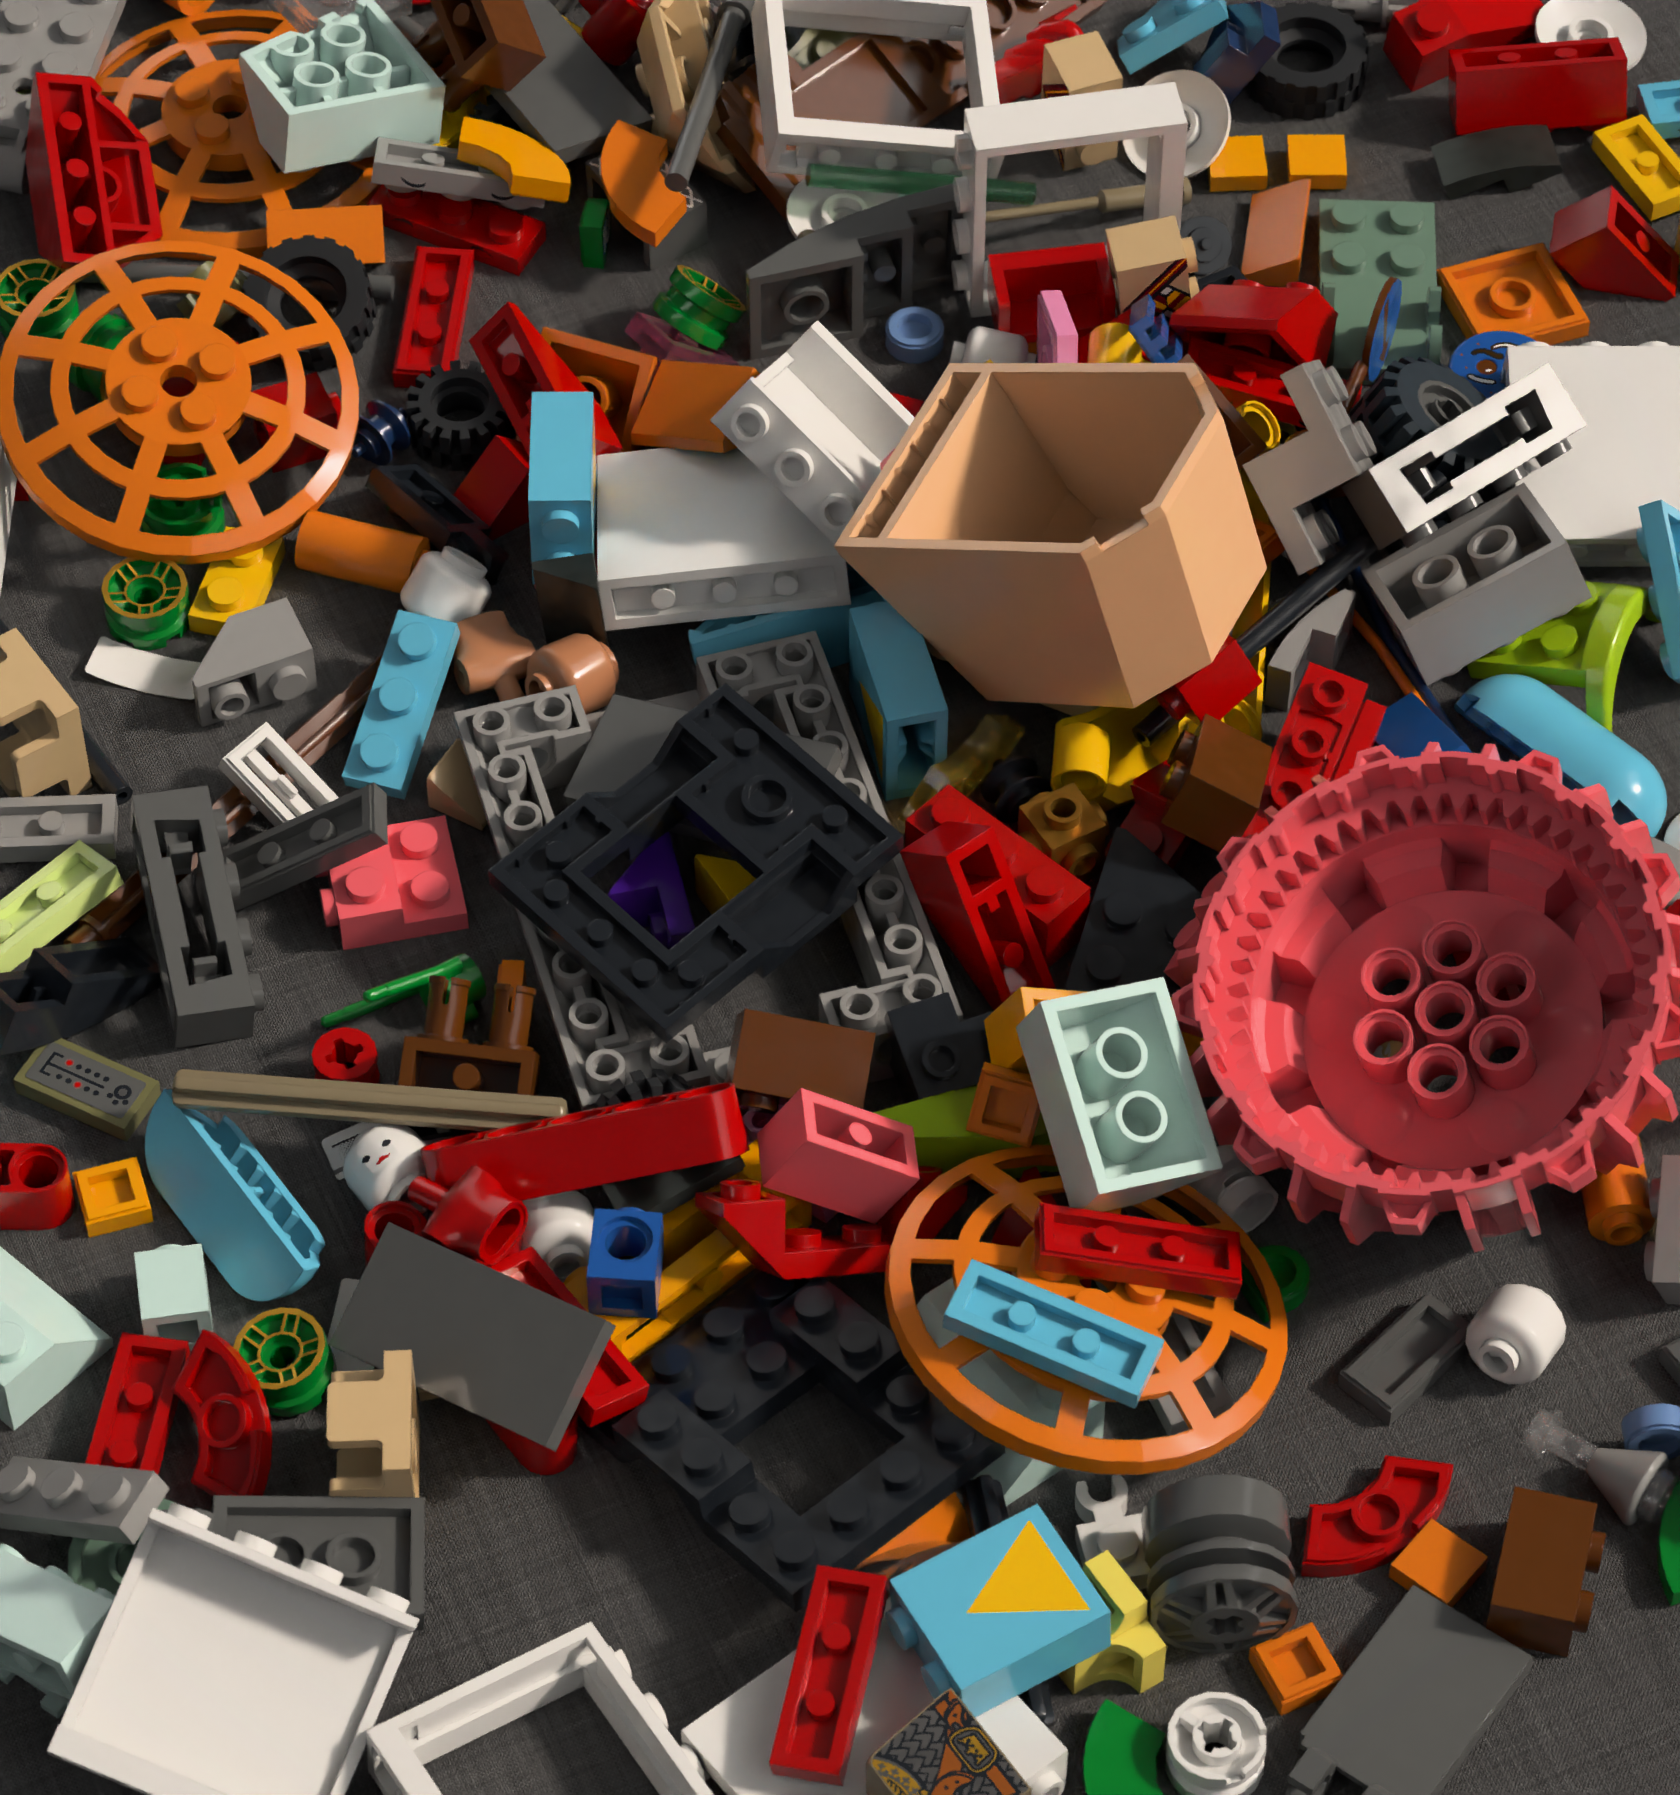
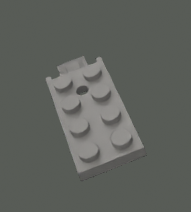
[0,0,127,195]

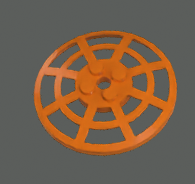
[95,9,381,261]
[0,240,359,565]
[884,1145,1288,1475]

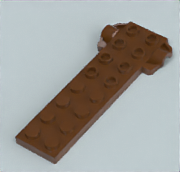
[715,0,1108,222]

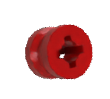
[312,1027,381,1084]

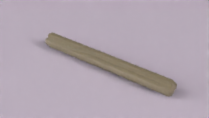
[172,1069,568,1131]

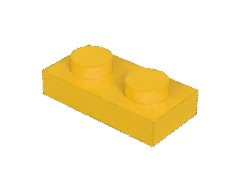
[1591,114,1680,221]
[188,526,286,636]

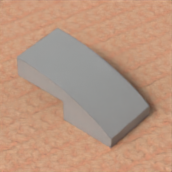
[1264,589,1356,712]

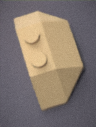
[635,0,756,194]

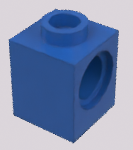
[586,1207,664,1319]

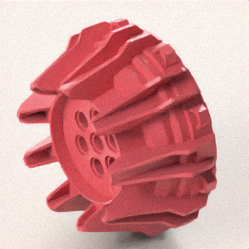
[1172,742,1680,1253]

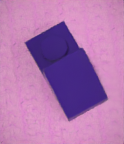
[608,832,695,950]

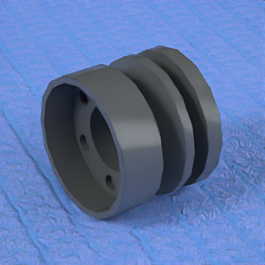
[1141,1475,1298,1653]

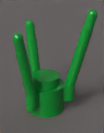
[321,952,486,1028]

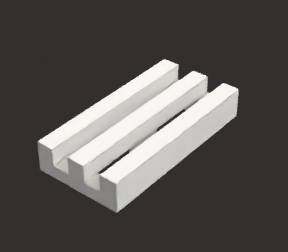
[217,722,339,827]

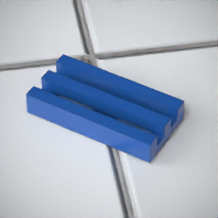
[1129,294,1183,363]

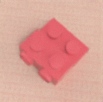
[315,815,469,950]

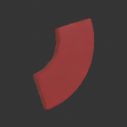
[171,1329,272,1496]
[1301,1455,1454,1578]

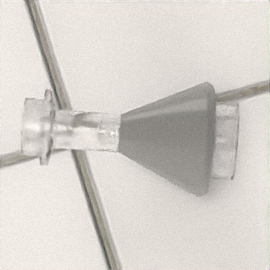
[1522,1409,1679,1526]

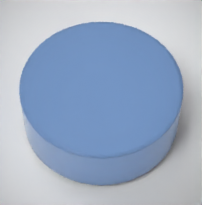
[885,307,944,364]
[1621,1404,1680,1460]

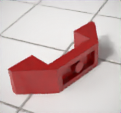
[695,1166,968,1280]

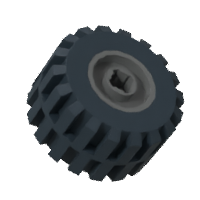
[1348,356,1507,519]

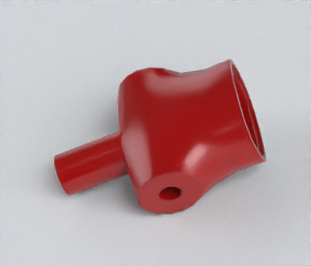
[408,1166,528,1265]

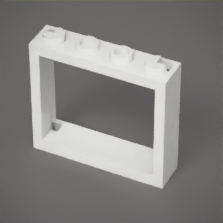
[751,0,1005,190]
[951,82,1188,318]
[366,1622,714,1795]

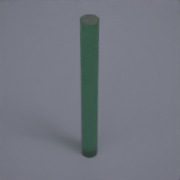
[805,163,1036,205]

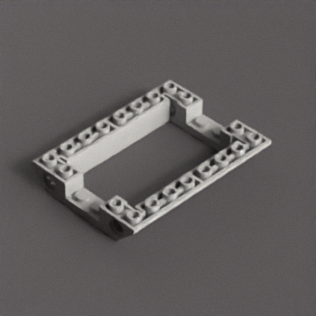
[454,631,963,1114]

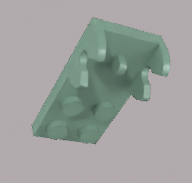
[1318,199,1442,385]

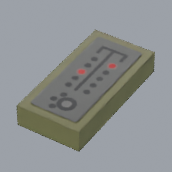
[13,1038,161,1142]

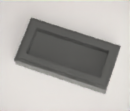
[1337,1291,1469,1426]

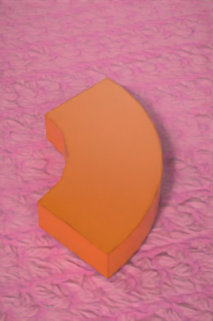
[601,119,687,248]

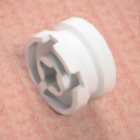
[1165,1692,1267,1795]

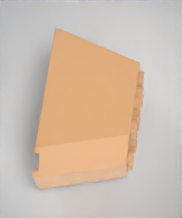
[834,363,1267,708]

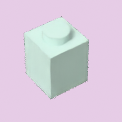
[134,1243,213,1351]

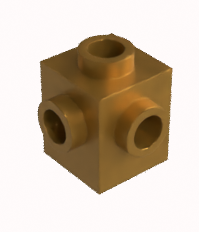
[1018,782,1109,882]

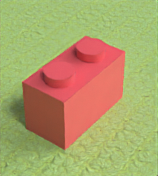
[757,1088,920,1224]

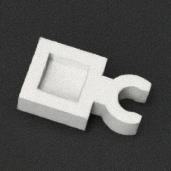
[1075,1475,1150,1589]

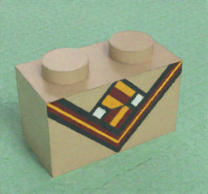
[1041,31,1123,171]
[1105,215,1200,339]

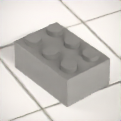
[1361,483,1592,686]

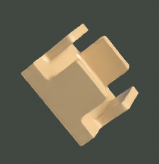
[0,628,92,797]
[326,1350,420,1497]

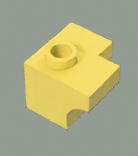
[1058,1549,1167,1695]

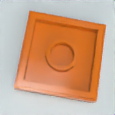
[1436,242,1590,346]

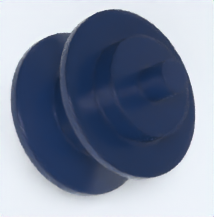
[351,400,411,466]

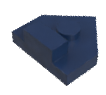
[1194,1,1281,105]

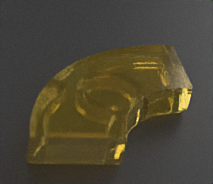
[898,714,1025,823]

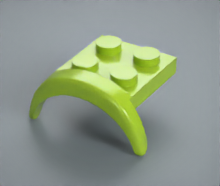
[1467,581,1661,732]

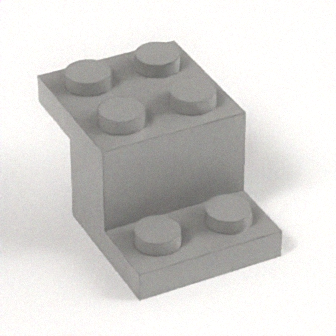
[1243,359,1377,575]

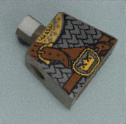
[866,1688,1032,1795]

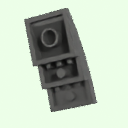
[746,184,963,360]

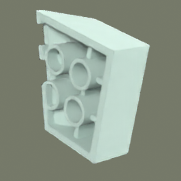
[239,0,446,173]

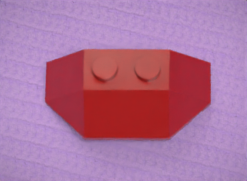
[25,72,163,269]

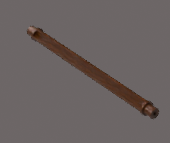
[64,654,383,945]

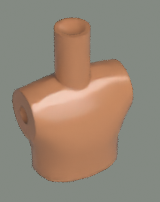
[453,610,535,702]

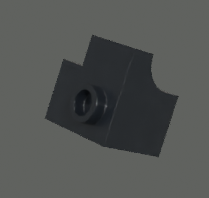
[884,992,991,1104]

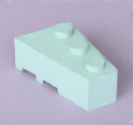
[0,1543,115,1719]

